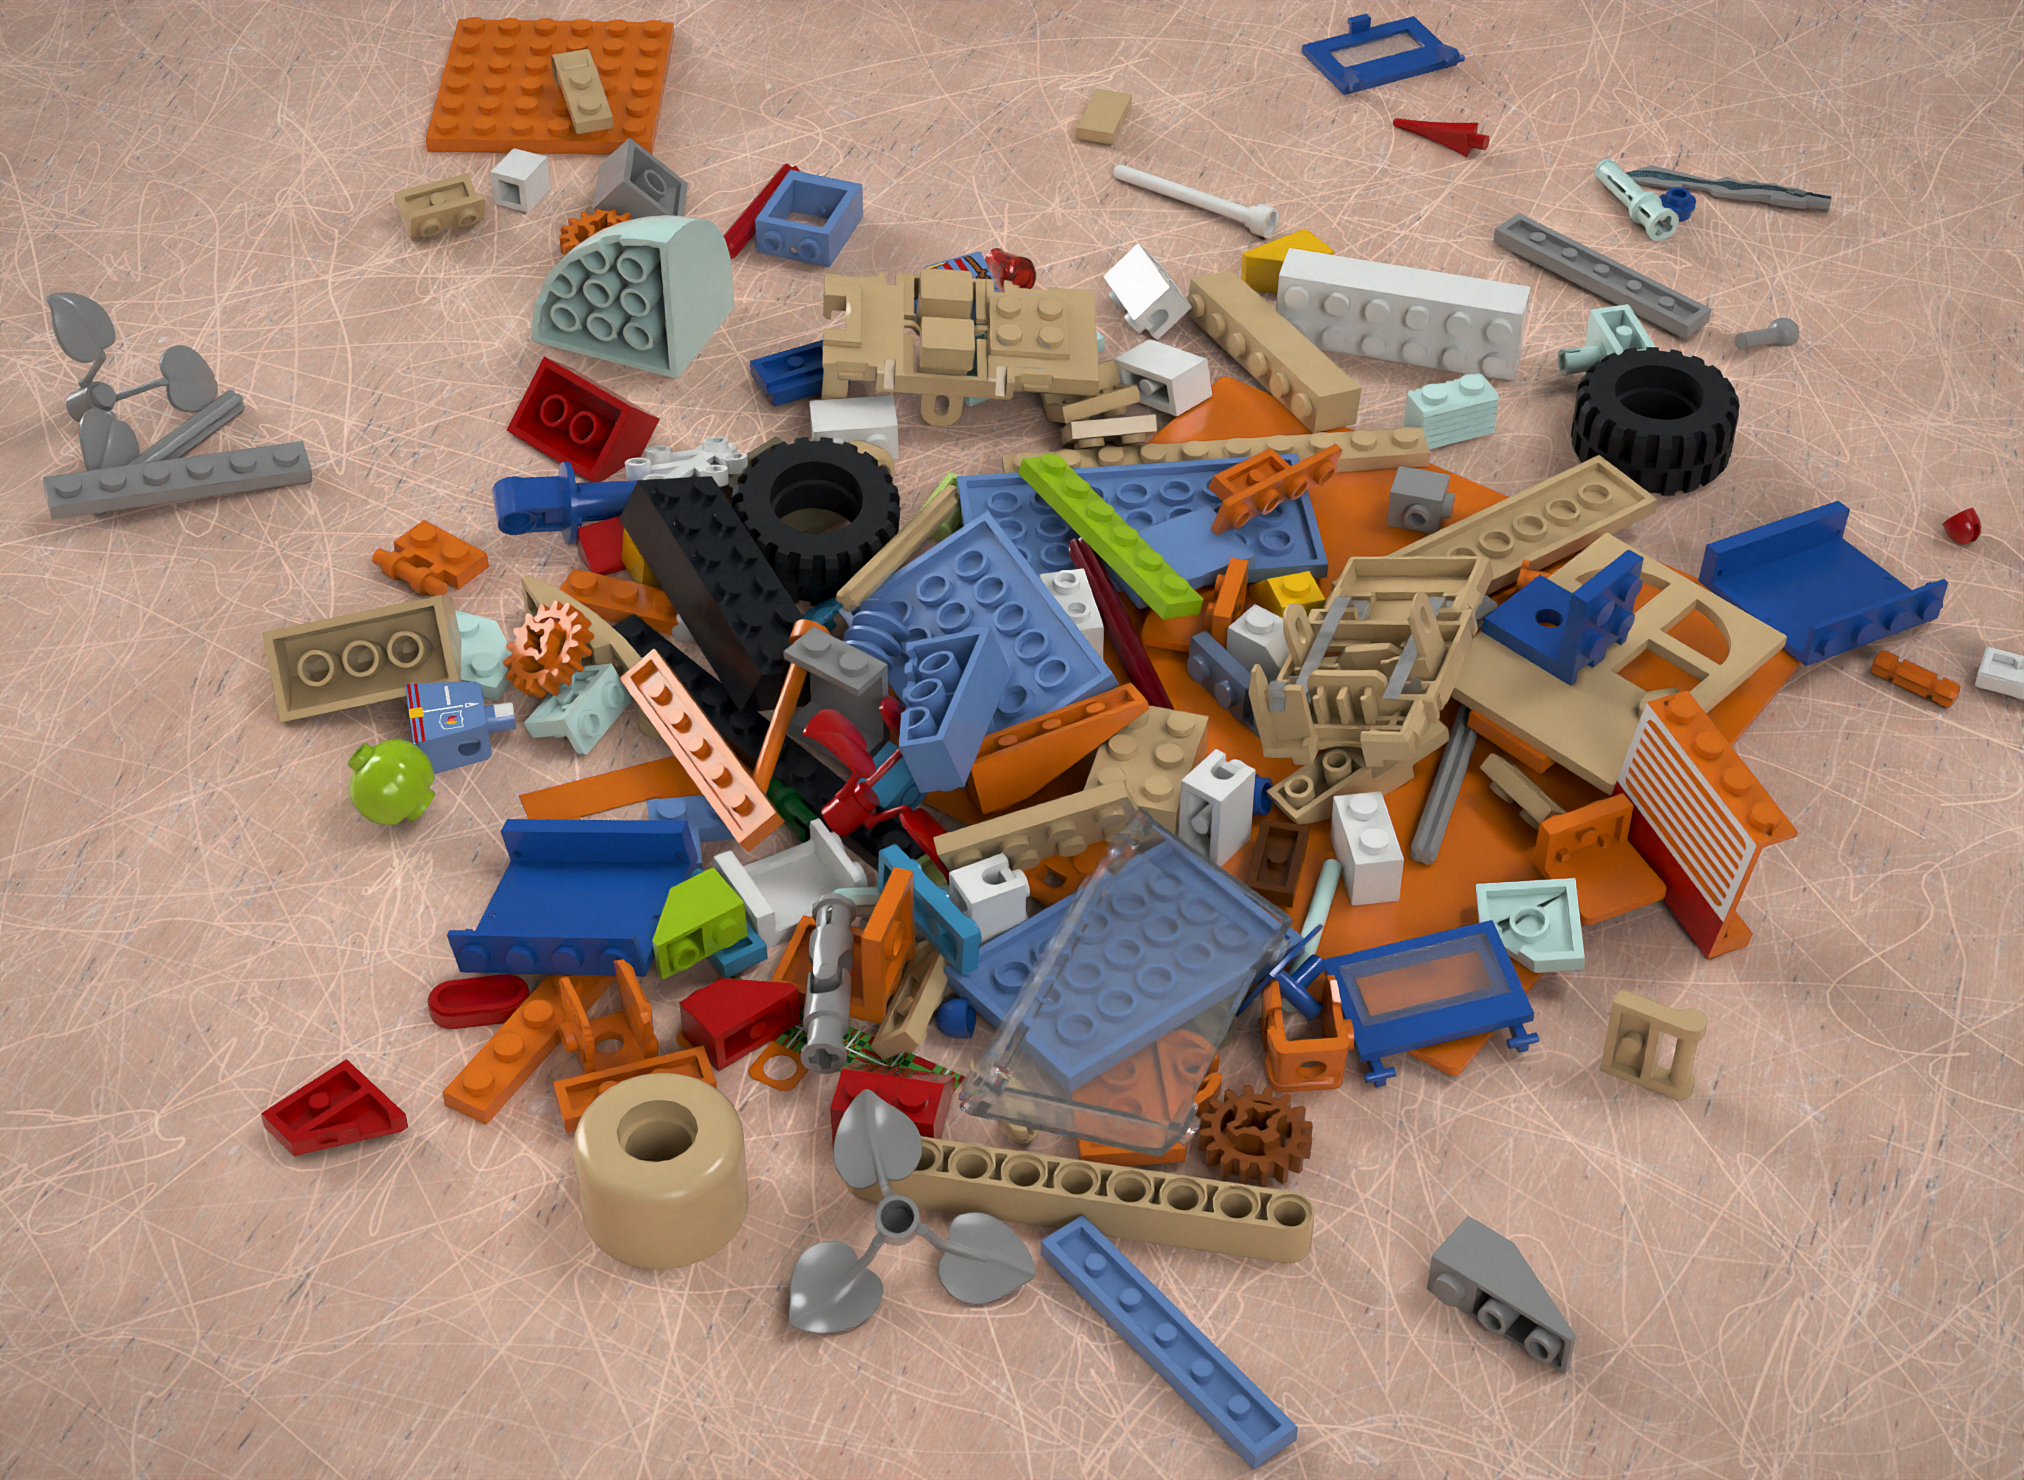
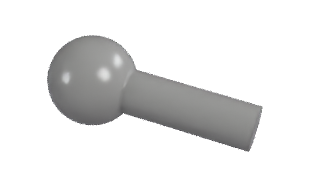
[1735,318,1799,349]

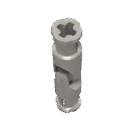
[800,893,856,1074]

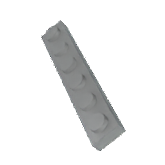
[1493,213,1712,339]
[43,441,312,520]

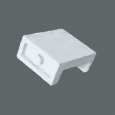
[714,818,868,949]

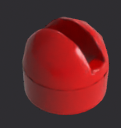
[1942,508,1982,545]

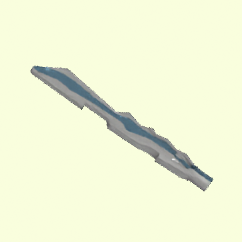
[1626,165,1832,211]

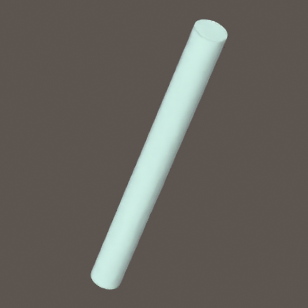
[1281,859,1342,1012]

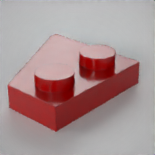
[261,1059,408,1156]

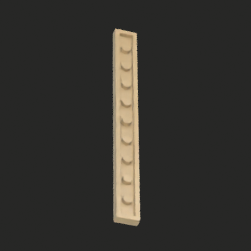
[1002,427,1430,473]

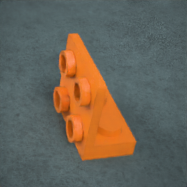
[1140,558,1249,652]

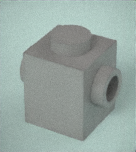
[1387,466,1455,534]

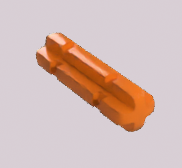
[1871,650,1961,708]

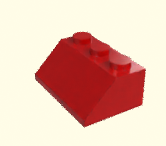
[506,356,660,482]

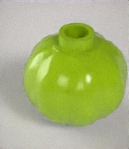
[347,739,436,825]

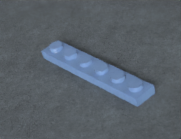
[1041,1215,1298,1469]

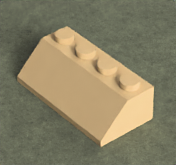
[262,595,462,723]

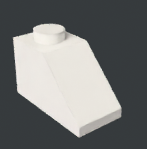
[1226,604,1299,682]

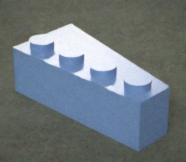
[899,627,1011,793]

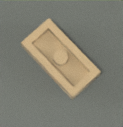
[1480,753,1567,830]

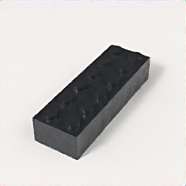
[619,476,811,713]

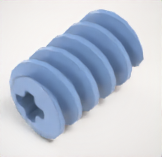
[843,598,910,671]

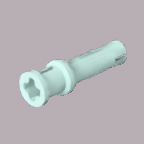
[1594,158,1679,242]

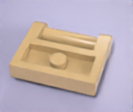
[1600,988,1708,1100]

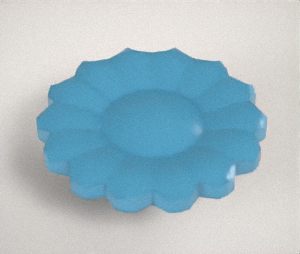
[803,597,843,632]

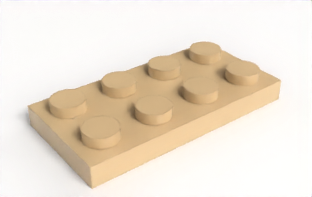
[933,779,1145,872]

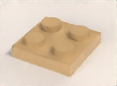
[1061,414,1157,450]

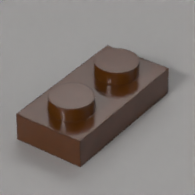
[1245,819,1310,908]

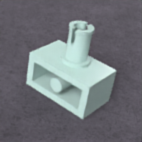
[1558,304,1656,376]

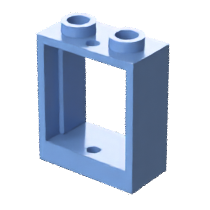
[755,170,863,267]

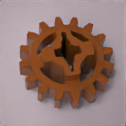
[1198,1085,1313,1187]

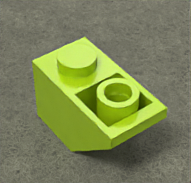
[652,867,748,980]

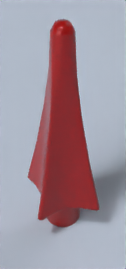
[1393,118,1490,157]

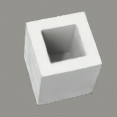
[491,148,551,213]

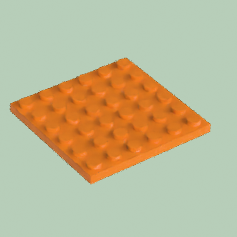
[426,17,675,155]

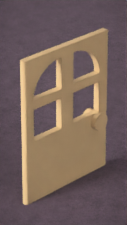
[1451,533,1787,795]

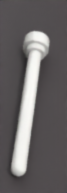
[1113,165,1279,238]

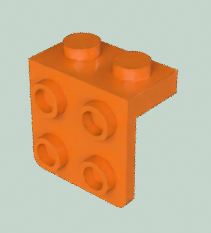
[1533,793,1666,925]

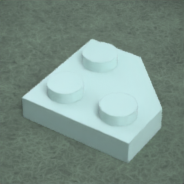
[455,610,512,701]
[1476,878,1585,973]

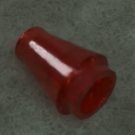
[985,248,1036,289]

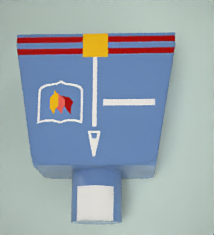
[405,681,516,774]

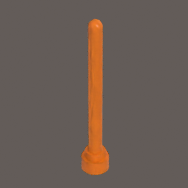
[752,620,830,795]

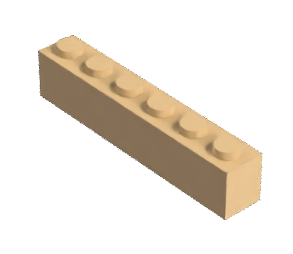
[1186,270,1362,433]

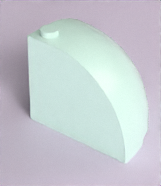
[532,215,734,379]

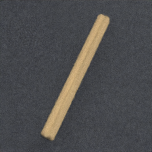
[836,485,960,612]

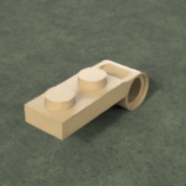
[551,49,613,134]

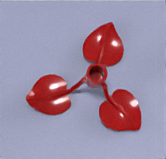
[802,696,950,885]

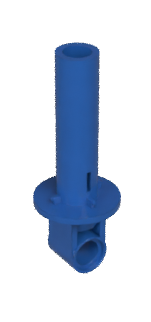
[492,462,638,545]

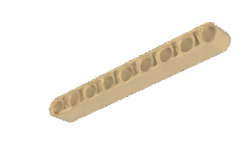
[846,1136,1315,1263]

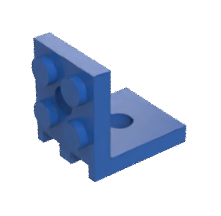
[1482,549,1644,686]

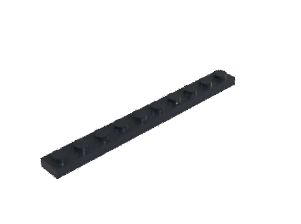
[612,614,926,872]

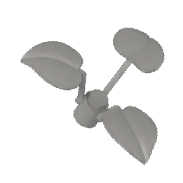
[46,292,218,471]
[789,1089,1036,1334]

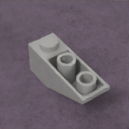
[1427,1216,1576,1374]

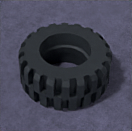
[1571,347,1740,496]
[732,437,901,606]

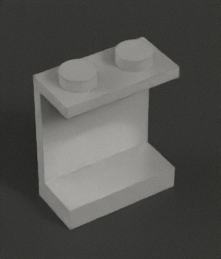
[784,626,890,764]

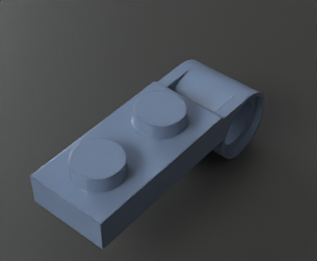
[1187,631,1276,738]

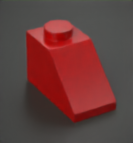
[679,978,800,1072]

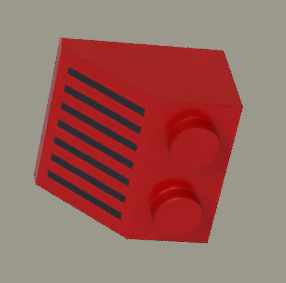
[830,1061,956,1148]

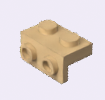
[394,173,485,239]
[1041,360,1141,425]

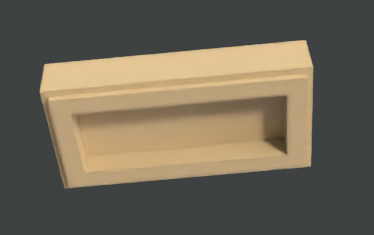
[1077,89,1132,145]

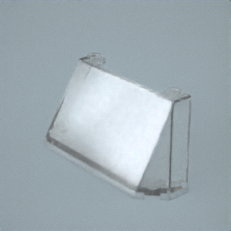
[959,808,1293,1157]

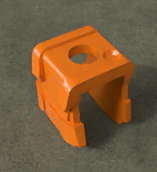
[558,959,659,1074]
[1259,975,1354,1093]

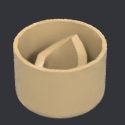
[573,1073,749,1269]

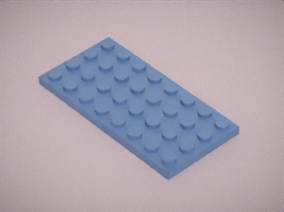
[957,453,1328,592]

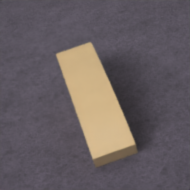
[521,575,642,704]

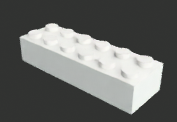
[1276,248,1531,381]

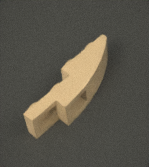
[1267,720,1449,825]

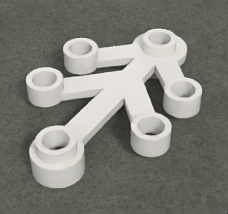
[625,437,748,487]

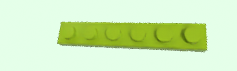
[1018,454,1204,620]

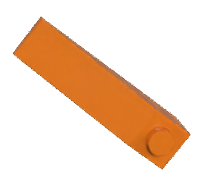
[965,682,1149,815]

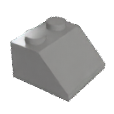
[593,137,688,220]

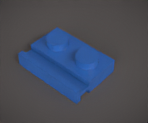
[750,340,850,407]

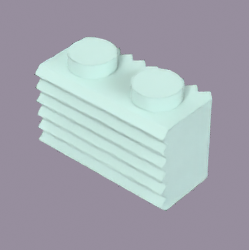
[1404,373,1499,450]

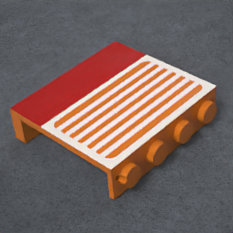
[1611,690,1798,959]

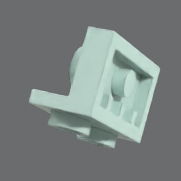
[523,663,631,755]

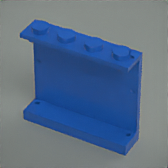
[1698,501,1948,666]
[447,819,698,977]

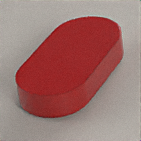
[428,974,530,1029]

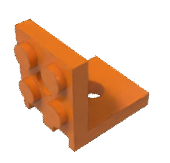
[770,867,915,1024]

